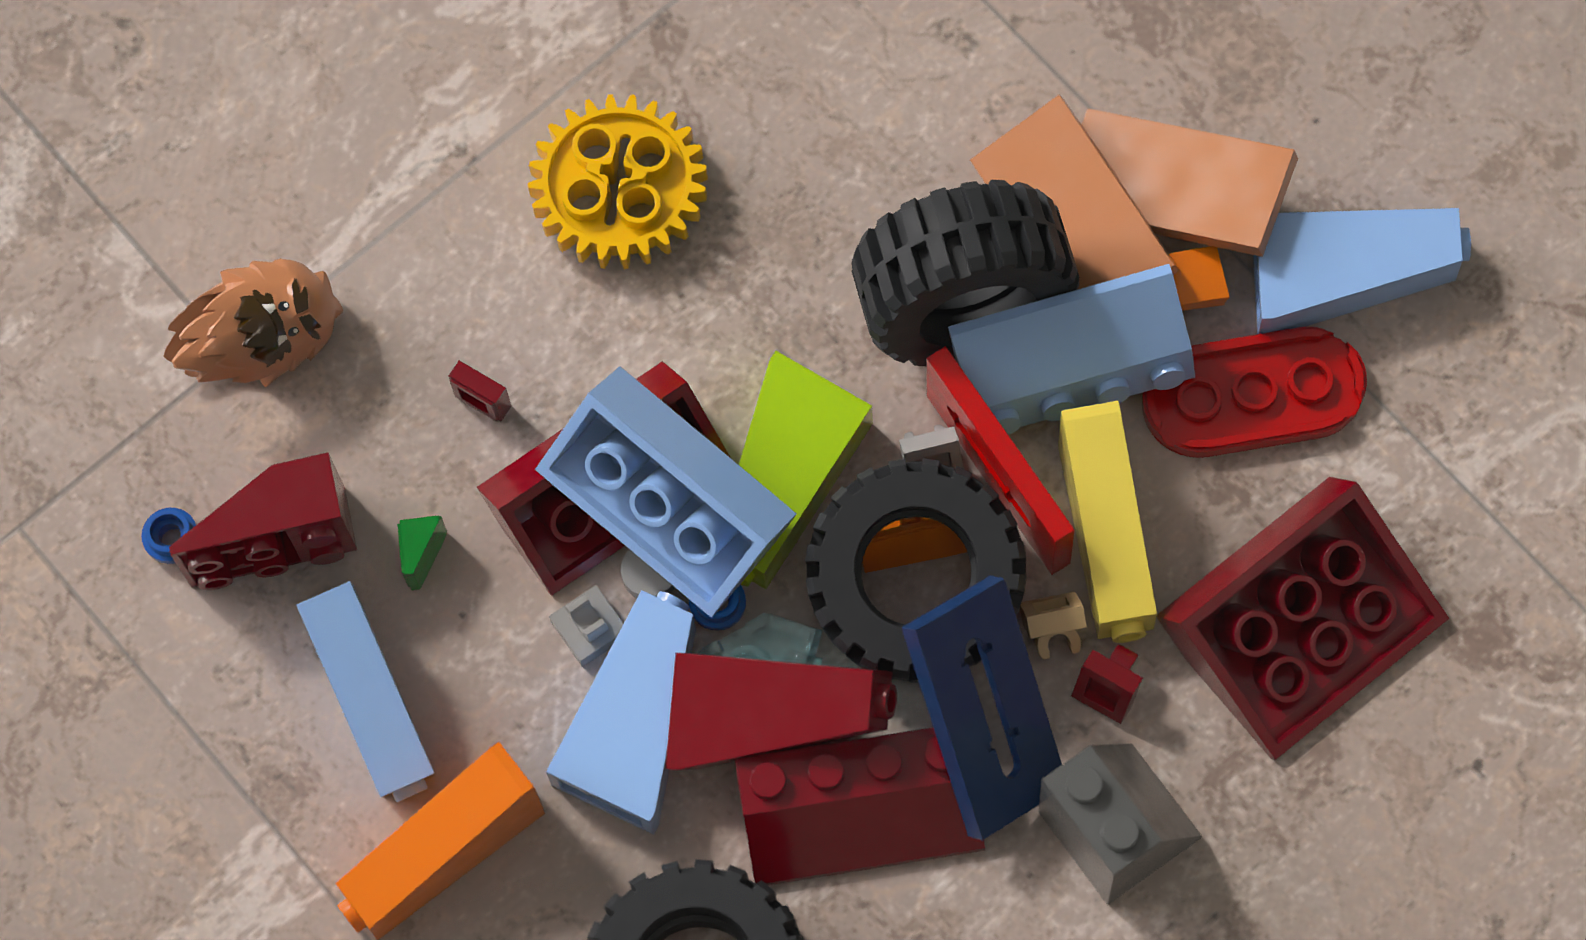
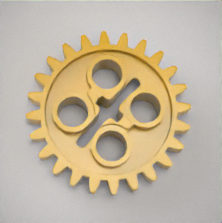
[528,94,708,269]

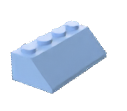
[948,264,1195,435]
[535,366,797,617]

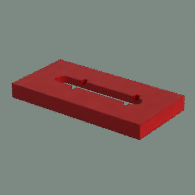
[927,346,1075,575]

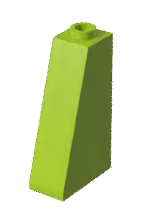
[739,351,873,589]

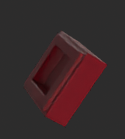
[448,360,512,422]

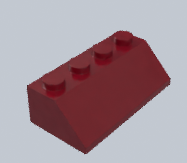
[476,361,731,596]
[735,727,985,886]

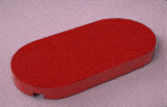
[1142,327,1367,458]

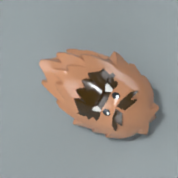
[163,259,343,387]

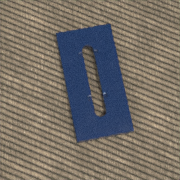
[901,576,1062,840]

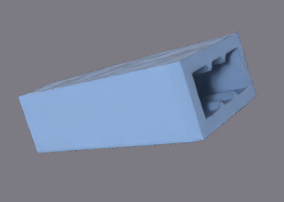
[1253,208,1471,334]
[296,581,435,802]
[546,590,696,835]

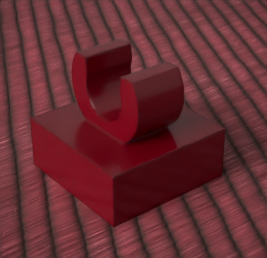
[1071,644,1143,724]

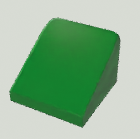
[397,516,447,591]

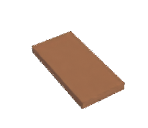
[970,95,1179,289]
[1082,108,1298,257]

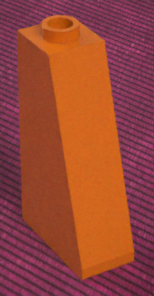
[335,742,545,940]

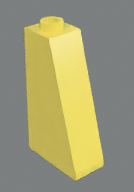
[1058,401,1157,643]

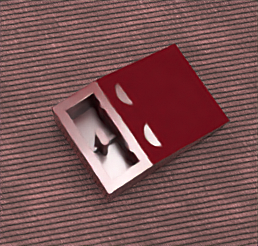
[169,452,357,590]

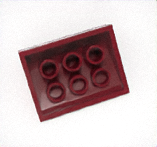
[1156,477,1450,760]

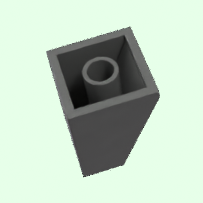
[1038,744,1202,905]

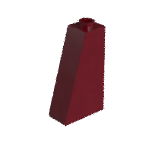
[665,652,897,770]

